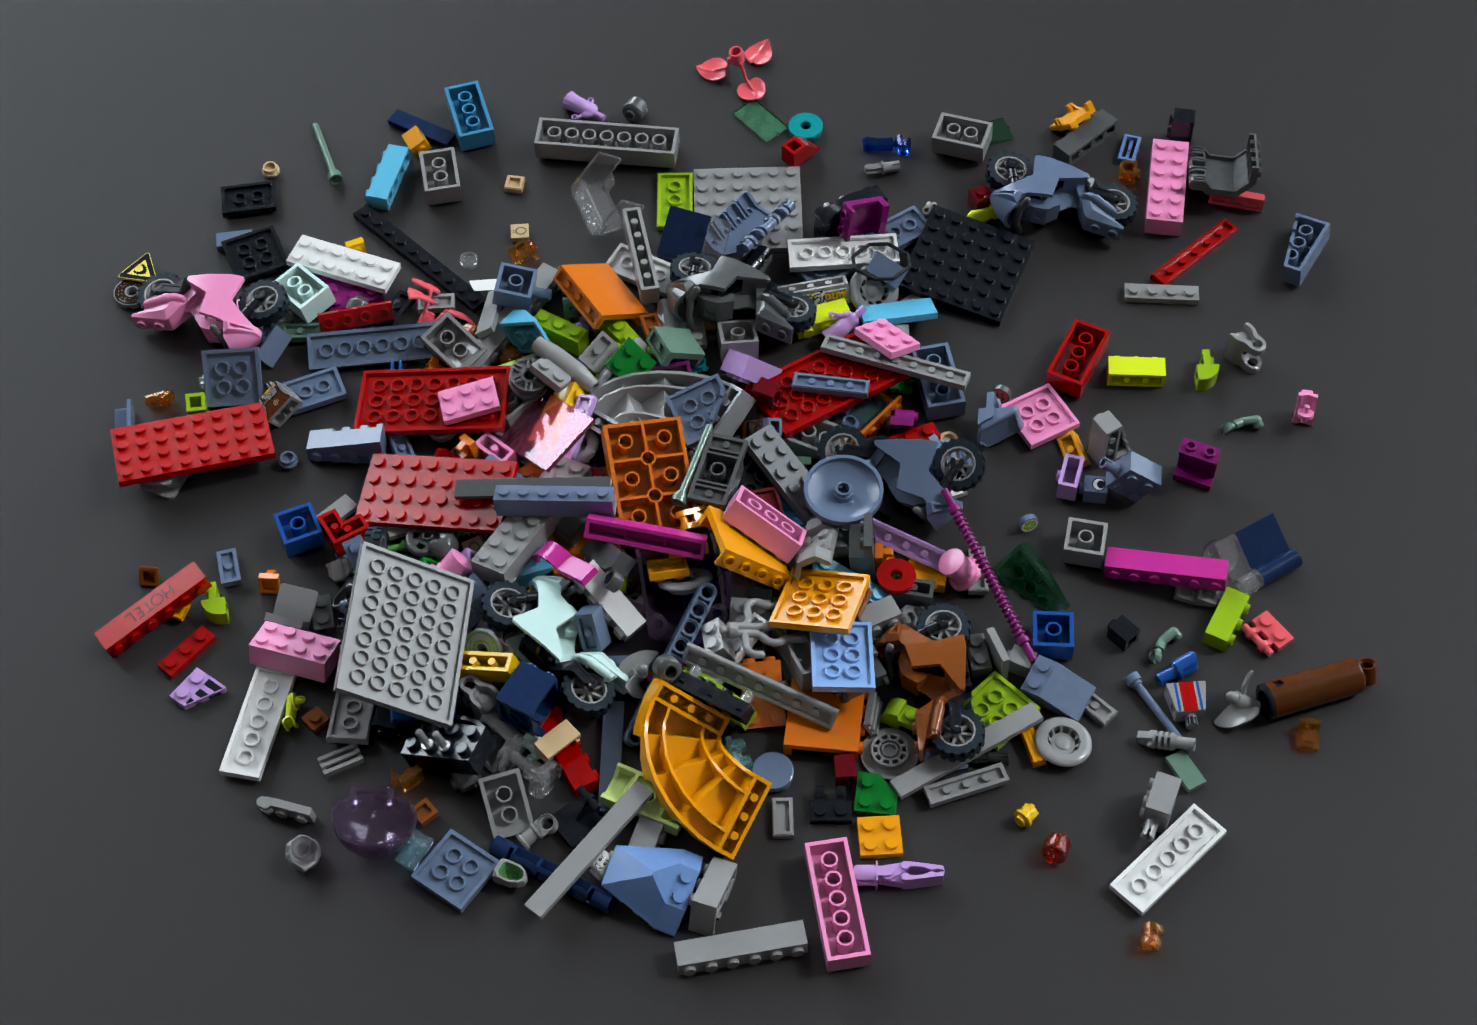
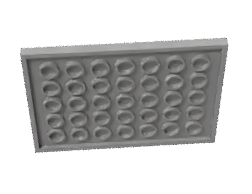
[333,541,475,728]

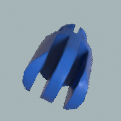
[1155,651,1199,686]

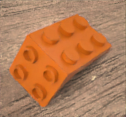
[739,656,786,729]

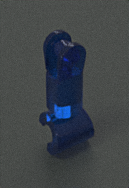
[862,134,911,156]

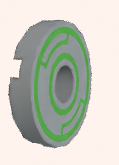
[464,628,504,653]

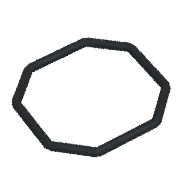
[851,242,912,281]

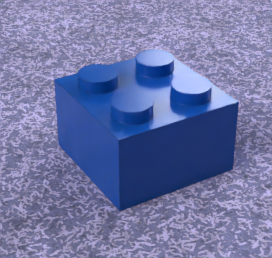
[273,502,326,558]
[1031,611,1074,660]

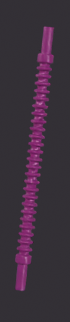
[941,488,1037,663]

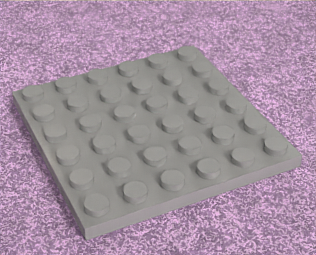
[694,166,803,255]

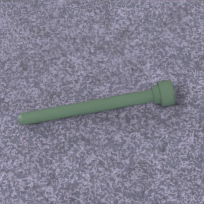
[312,123,343,185]
[670,424,713,508]

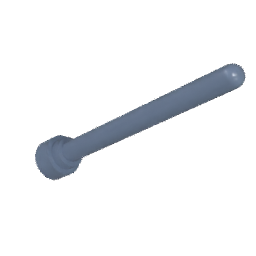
[1124,671,1191,753]

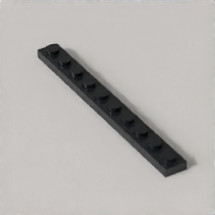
[353,203,486,314]

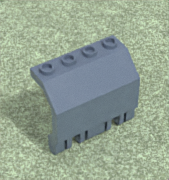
[705,191,796,259]

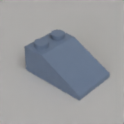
[1020,655,1096,722]

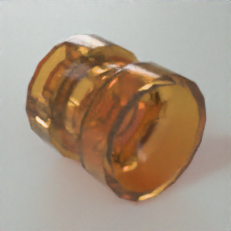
[1139,922,1164,952]

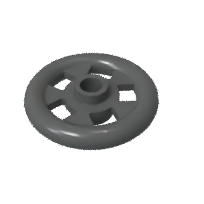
[405,528,452,558]

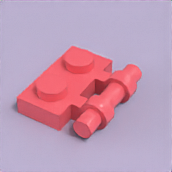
[1241,610,1294,657]

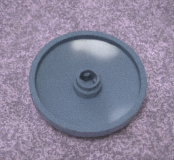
[804,455,884,526]

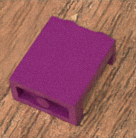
[838,196,890,242]
[1172,437,1222,491]

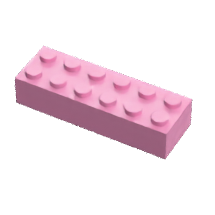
[1144,139,1189,237]
[804,837,871,972]

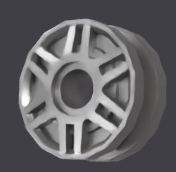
[509,358,548,400]

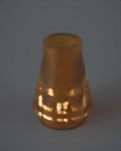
[145,389,175,407]

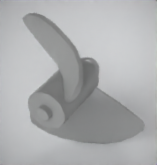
[618,650,659,699]
[1214,670,1261,728]

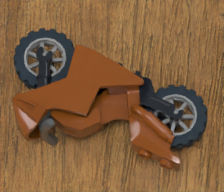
[875,603,985,762]

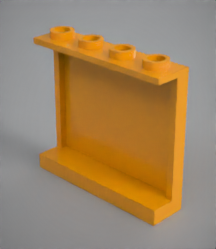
[698,505,791,590]

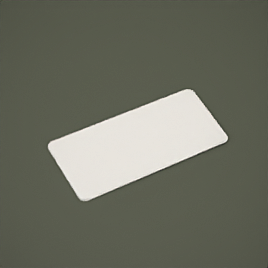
[469,279,497,291]

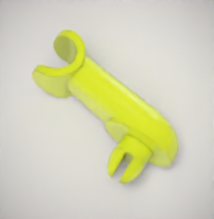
[967,204,998,222]
[282,692,306,732]

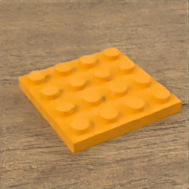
[769,568,871,635]

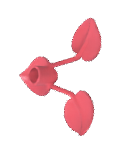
[696,39,772,101]
[407,278,475,325]

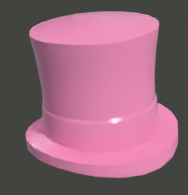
[430,548,473,577]
[938,548,982,592]

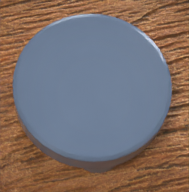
[752,752,794,792]

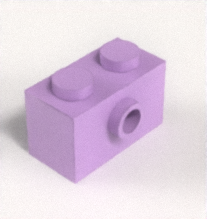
[1055,453,1085,501]

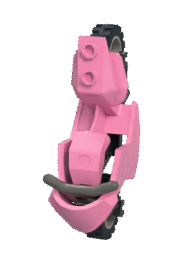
[131,272,290,349]

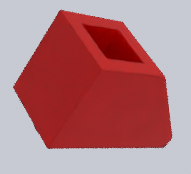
[782,136,819,166]

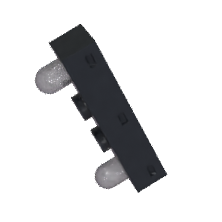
[672,665,755,725]

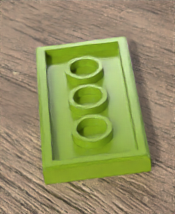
[657,172,693,231]

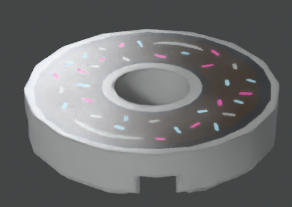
[114,280,142,309]

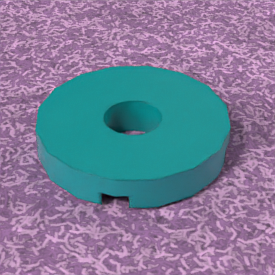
[788,113,823,142]

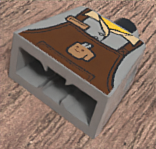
[259,381,304,428]

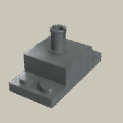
[687,432,748,510]
[833,512,877,585]

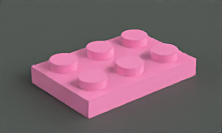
[854,319,920,359]
[437,376,501,426]

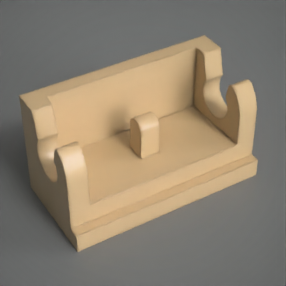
[534,719,581,765]

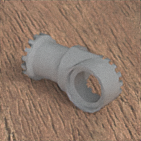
[516,813,559,850]

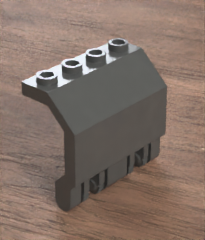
[1188,133,1262,198]

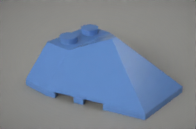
[601,845,703,937]

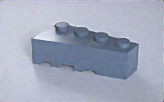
[306,423,388,464]

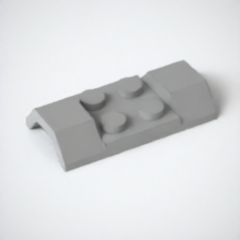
[794,517,840,580]

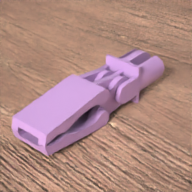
[853,861,945,890]

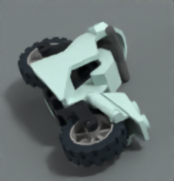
[479,576,629,720]

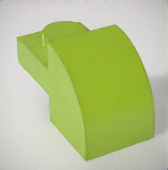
[1194,349,1220,391]
[185,392,208,415]
[201,581,230,625]
[880,698,918,730]

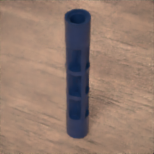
[489,835,617,914]

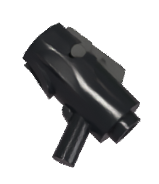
[743,245,772,273]

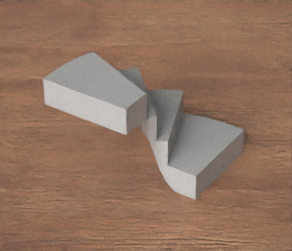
[587,370,756,457]

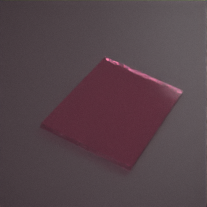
[499,392,596,473]

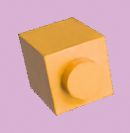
[402,125,432,158]

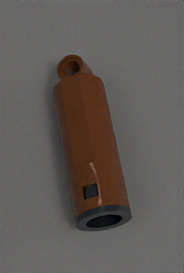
[1256,658,1378,720]

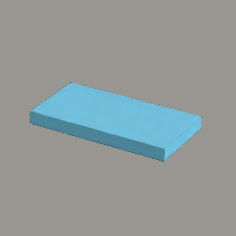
[858,298,938,325]

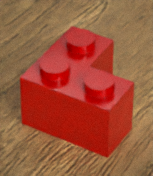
[317,508,369,557]

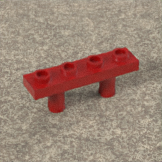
[317,300,395,332]

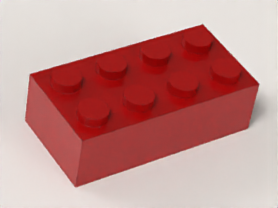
[1045,319,1110,399]

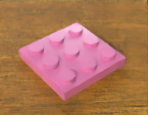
[1001,383,1080,450]

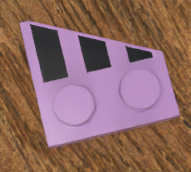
[169,667,227,710]

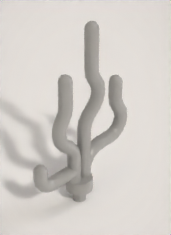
[719,598,808,659]

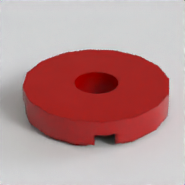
[876,558,916,595]

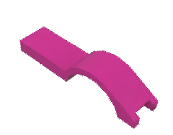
[530,541,598,586]

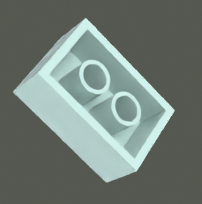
[273,262,336,323]

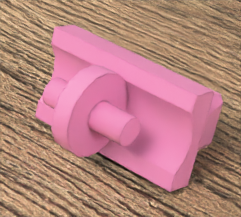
[1293,389,1318,426]

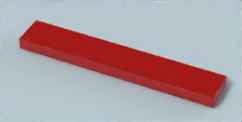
[1150,218,1238,285]

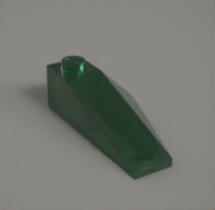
[992,542,1071,612]

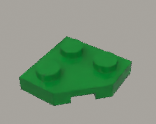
[604,337,657,377]
[853,771,898,816]

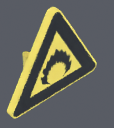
[118,253,156,282]

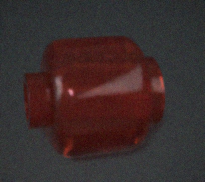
[1041,832,1072,864]

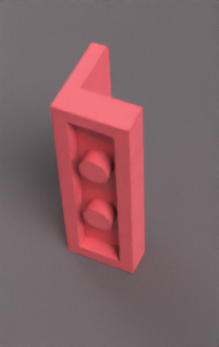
[1208,191,1265,213]

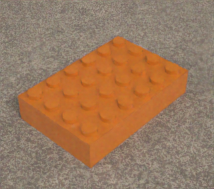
[600,416,700,545]

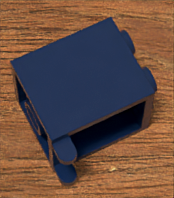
[495,661,560,737]

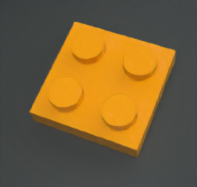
[646,557,690,583]
[857,815,903,860]

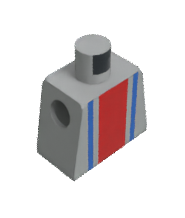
[1164,681,1206,730]

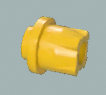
[1013,803,1039,828]

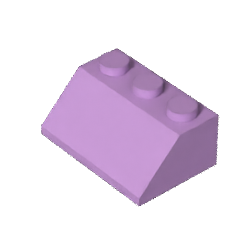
[720,349,782,385]

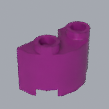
[890,409,918,432]

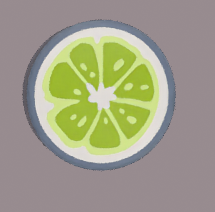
[1018,514,1039,532]

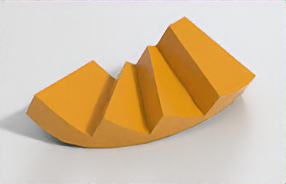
[633,678,773,860]

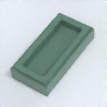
[1165,749,1207,793]

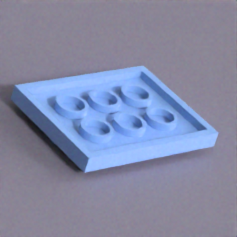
[809,622,876,693]

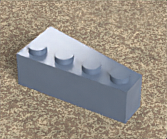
[1283,213,1330,287]

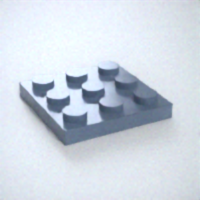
[201,347,263,407]
[411,829,500,913]

